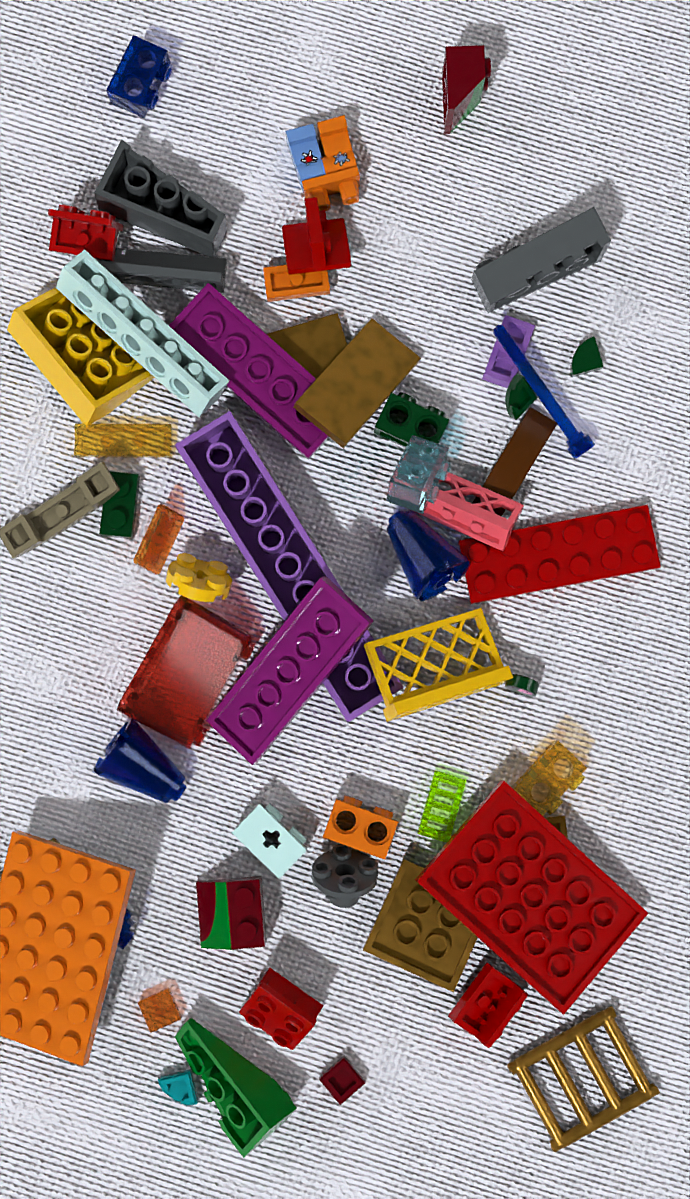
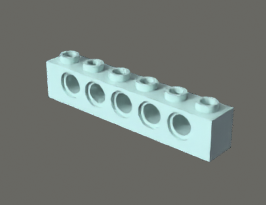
[56,249,229,417]

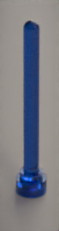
[493,325,595,459]

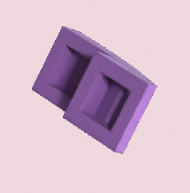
[482,315,535,388]

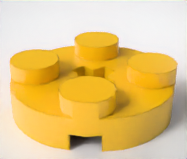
[166,553,232,602]

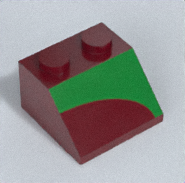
[442,45,491,134]
[196,876,267,950]

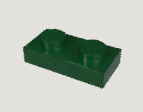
[99,471,140,539]

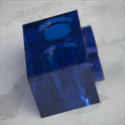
[106,35,172,118]

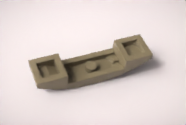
[0,462,120,559]

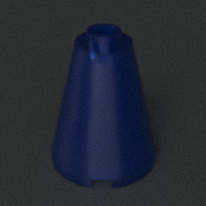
[386,510,470,601]
[92,718,187,804]

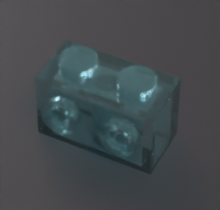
[386,435,451,514]

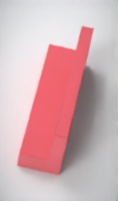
[387,454,524,551]

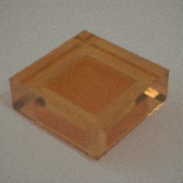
[138,987,182,1033]

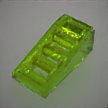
[416,770,466,843]

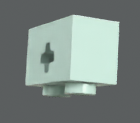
[232,803,308,879]

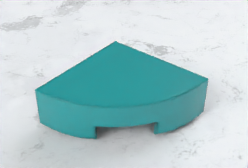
[158,1069,199,1105]

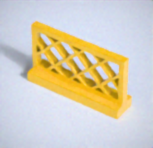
[364,608,513,722]

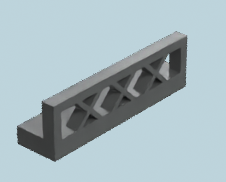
[98,248,227,293]

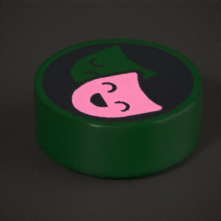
[505,674,539,697]

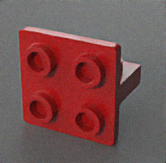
[282,197,352,275]
[48,205,124,261]
[239,968,324,1050]

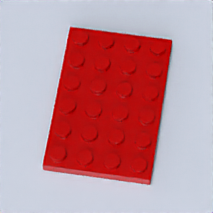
[415,780,648,1015]

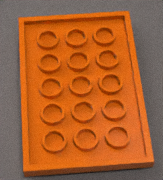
[0,830,136,1066]

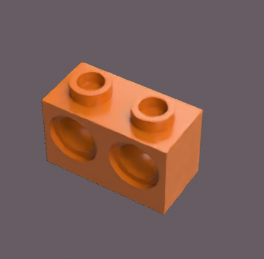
[323,795,398,860]

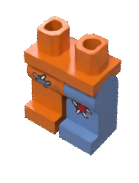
[285,115,360,211]

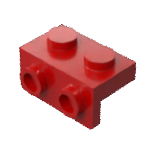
[448,962,528,1048]

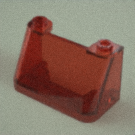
[117,595,256,749]

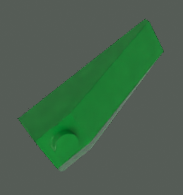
[175,1018,297,1158]

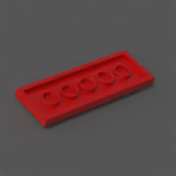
[458,505,661,605]

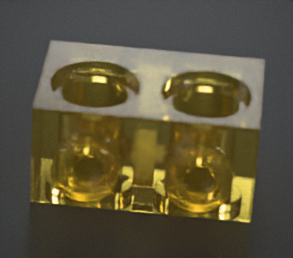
[511,741,587,816]

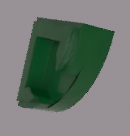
[570,337,604,377]
[505,373,538,420]

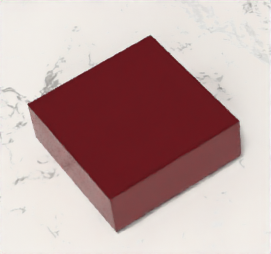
[319,1055,365,1105]

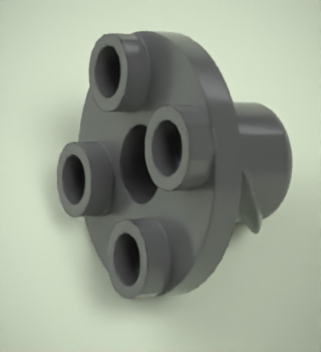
[312,844,378,908]

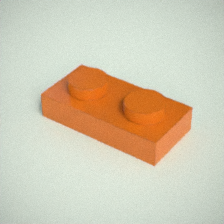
[263,265,330,302]

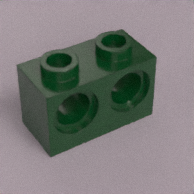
[374,392,449,460]

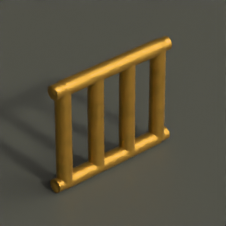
[507,1006,660,1152]

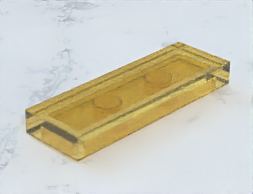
[74,424,172,458]

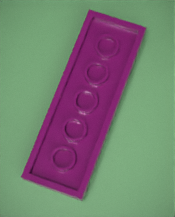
[169,283,329,460]
[206,576,374,765]

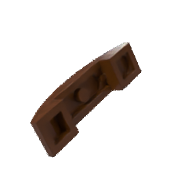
[472,407,558,517]

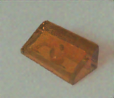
[133,504,184,575]

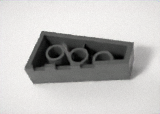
[471,207,611,313]

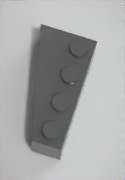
[94,139,227,257]

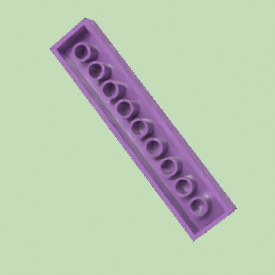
[175,411,404,723]

